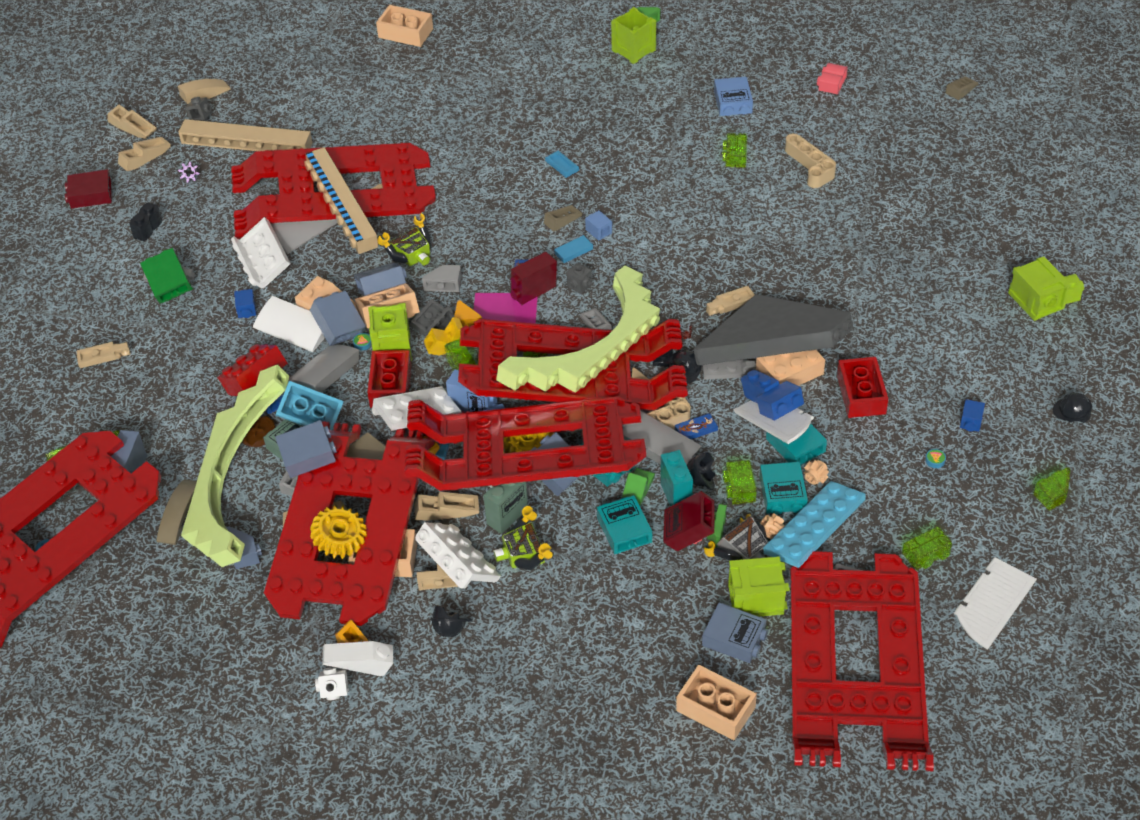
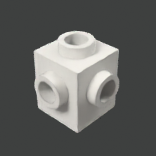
[315,667,349,700]

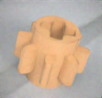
[804,460,829,485]
[760,513,785,540]

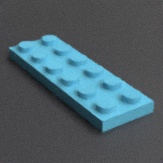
[763,481,865,568]

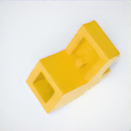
[424,317,463,356]

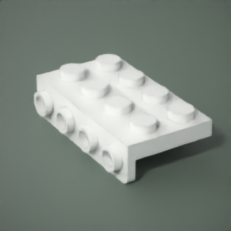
[231,217,290,288]
[372,386,461,431]
[415,522,501,589]

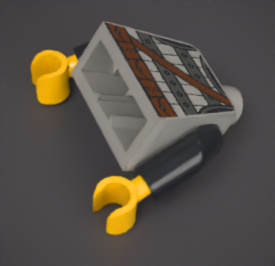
[703,514,768,561]

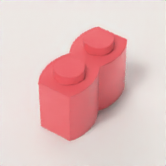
[817,63,847,94]

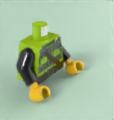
[377,213,432,266]
[493,506,553,570]

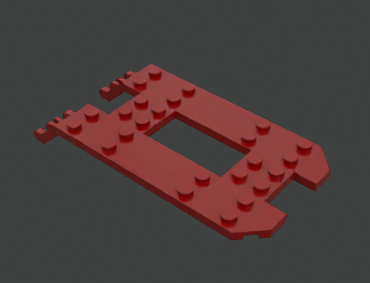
[231,143,436,239]
[458,319,688,410]
[405,396,647,491]
[264,421,435,626]
[0,431,161,648]
[790,551,934,772]

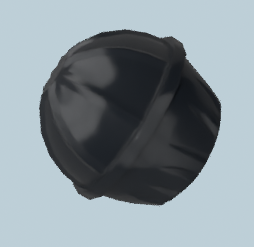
[670,349,701,384]
[1053,392,1093,423]
[687,452,716,490]
[431,605,473,637]

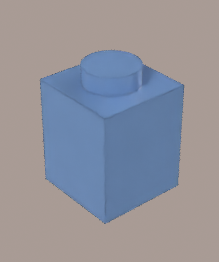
[585,211,612,241]

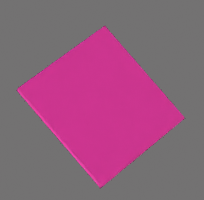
[473,293,538,324]

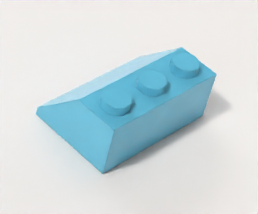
[276,381,344,430]

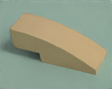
[178,79,231,104]
[108,105,157,139]
[118,137,171,171]
[414,492,479,521]

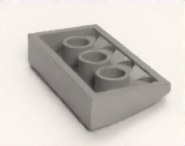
[271,219,337,254]
[287,345,359,393]
[622,411,701,465]

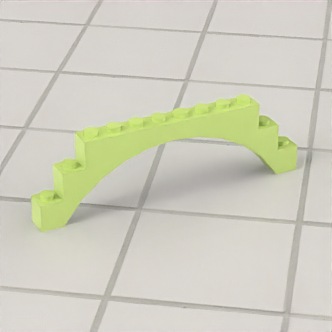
[497,266,660,393]
[181,365,289,567]

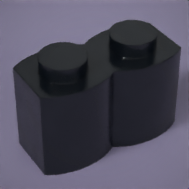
[129,202,162,241]

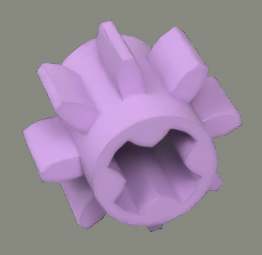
[178,162,199,183]

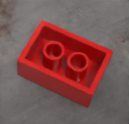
[217,344,288,396]
[367,350,412,408]
[837,357,888,418]

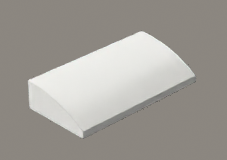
[253,296,325,352]

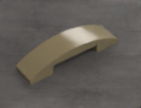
[156,479,197,545]

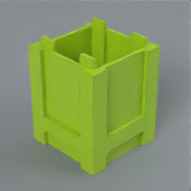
[611,7,656,64]
[1008,256,1071,321]
[368,303,412,360]
[728,557,790,617]

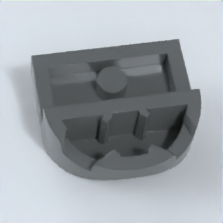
[409,299,454,337]

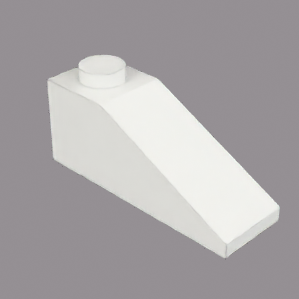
[323,641,393,676]

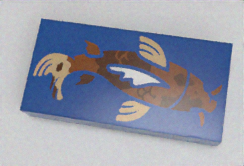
[675,413,718,439]

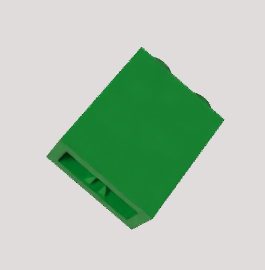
[140,248,193,304]

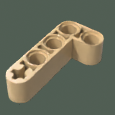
[785,134,836,188]
[647,397,691,430]

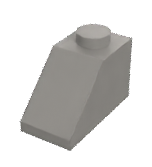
[422,265,462,292]

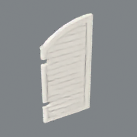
[734,400,814,444]
[954,557,1037,650]

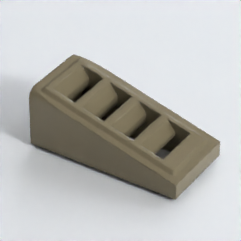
[946,76,978,100]
[544,205,582,232]

